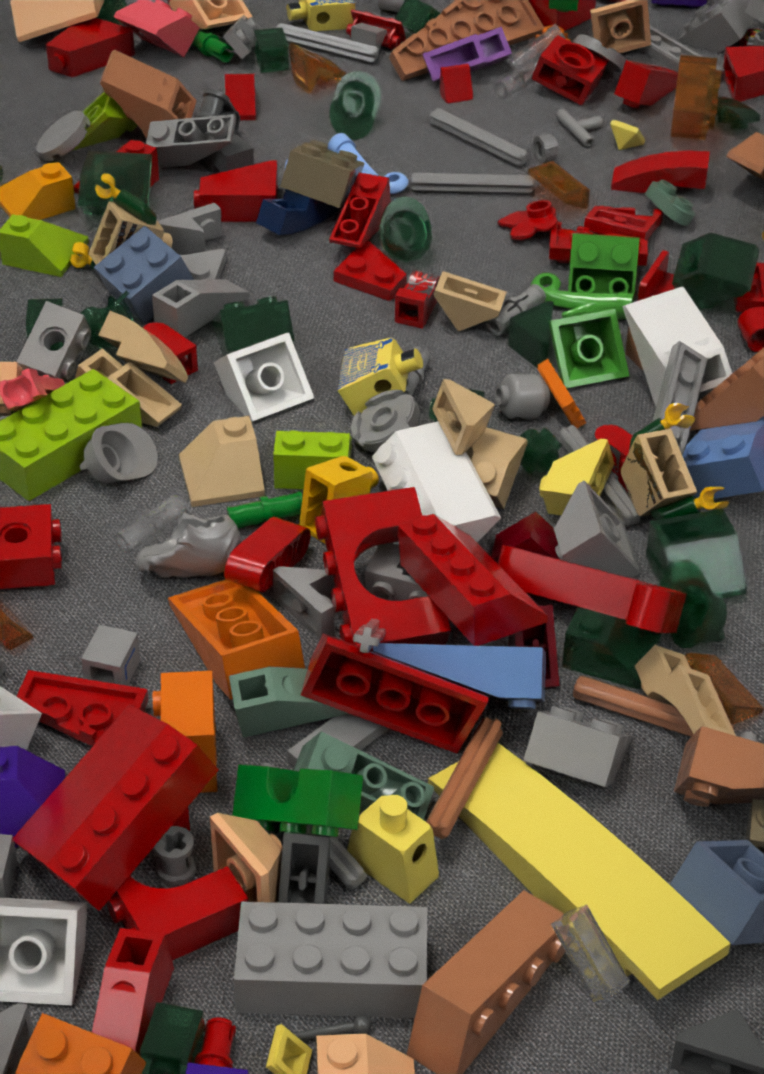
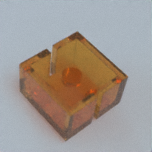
[670,55,722,140]

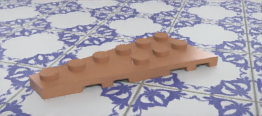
[389,0,544,81]

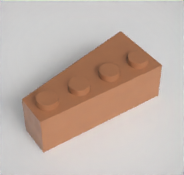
[406,890,570,1074]

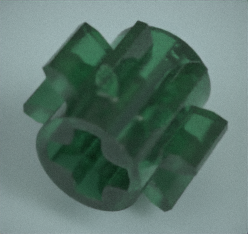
[520,427,562,474]

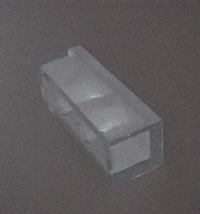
[551,904,630,1002]

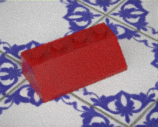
[398,514,548,646]
[300,633,489,754]

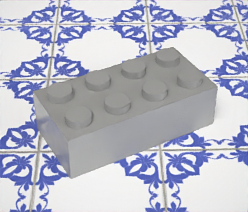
[234,901,428,1018]

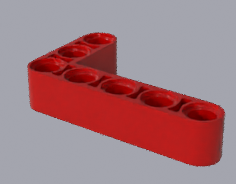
[497,545,686,633]

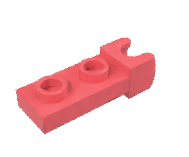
[0,369,65,411]

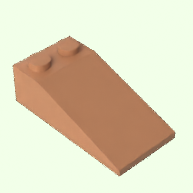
[674,726,764,807]

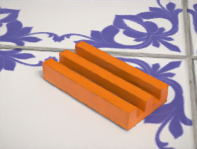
[537,359,587,428]

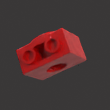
[531,35,608,106]
[0,504,62,589]

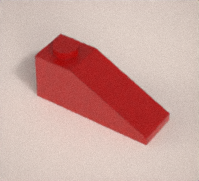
[614,60,687,109]

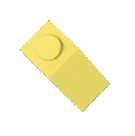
[539,439,614,515]

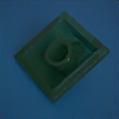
[78,151,152,215]
[562,607,662,690]

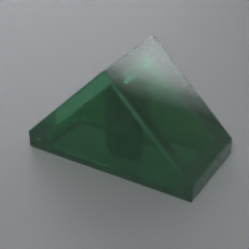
[508,301,554,368]

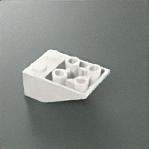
[622,286,732,407]

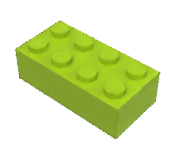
[0,369,142,501]

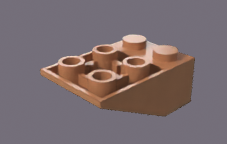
[100,50,197,139]
[690,348,764,431]

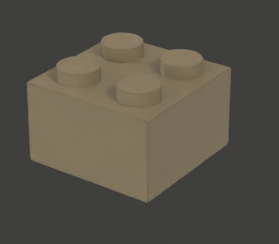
[280,140,365,208]

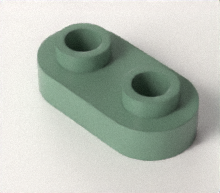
[645,179,695,226]

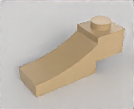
[635,645,736,736]

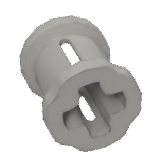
[154,826,196,886]

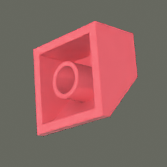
[113,0,200,58]

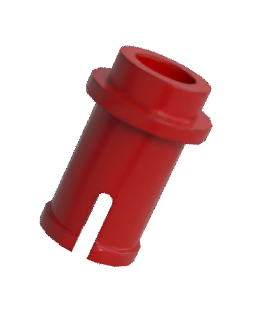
[194,1017,236,1068]

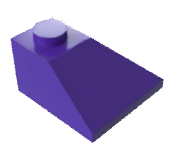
[0,746,66,847]

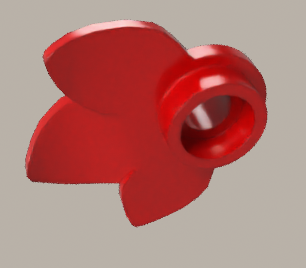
[497,200,558,240]

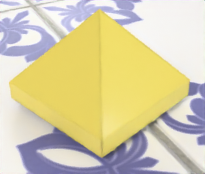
[610,120,645,150]
[266,1024,312,1074]

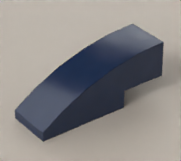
[256,189,344,235]

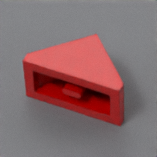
[225,74,256,121]

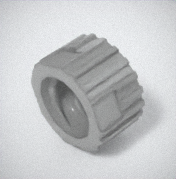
[533,133,559,163]

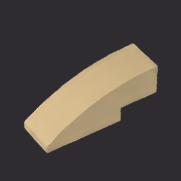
[98,311,188,383]
[75,348,182,427]

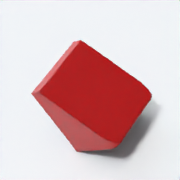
[440,63,473,104]

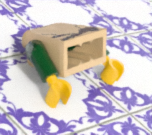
[70,174,173,271]
[621,403,729,523]

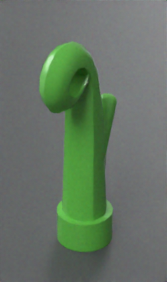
[531,273,635,320]

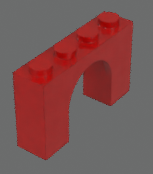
[315,487,451,652]
[106,807,249,961]

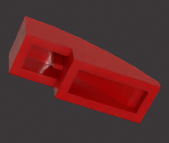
[611,150,710,193]

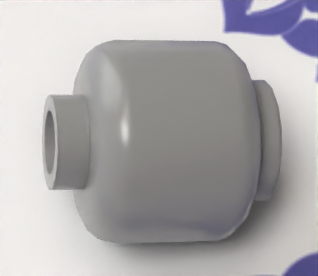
[494,373,550,420]

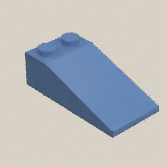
[683,416,764,499]
[373,643,546,709]

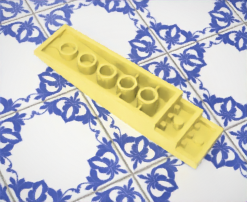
[428,743,731,1000]

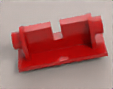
[346,9,406,49]

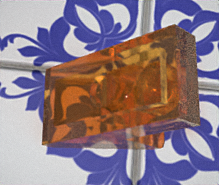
[289,42,347,94]

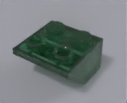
[672,232,759,310]
[212,296,295,356]
[646,508,747,605]

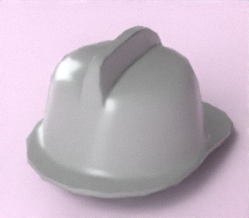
[79,423,158,484]

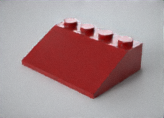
[13,705,219,911]

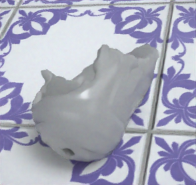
[135,512,241,578]

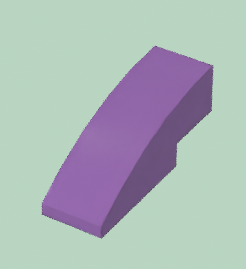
[422,26,512,82]

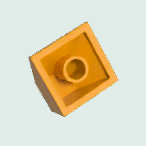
[0,162,76,220]

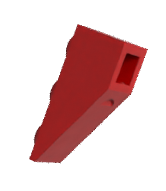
[329,172,391,248]
[92,928,174,1057]

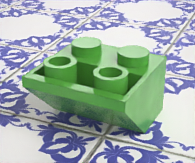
[568,233,640,294]

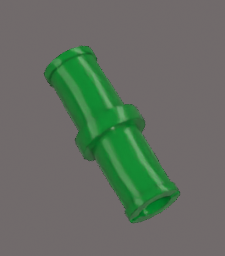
[191,30,234,63]
[227,491,303,528]

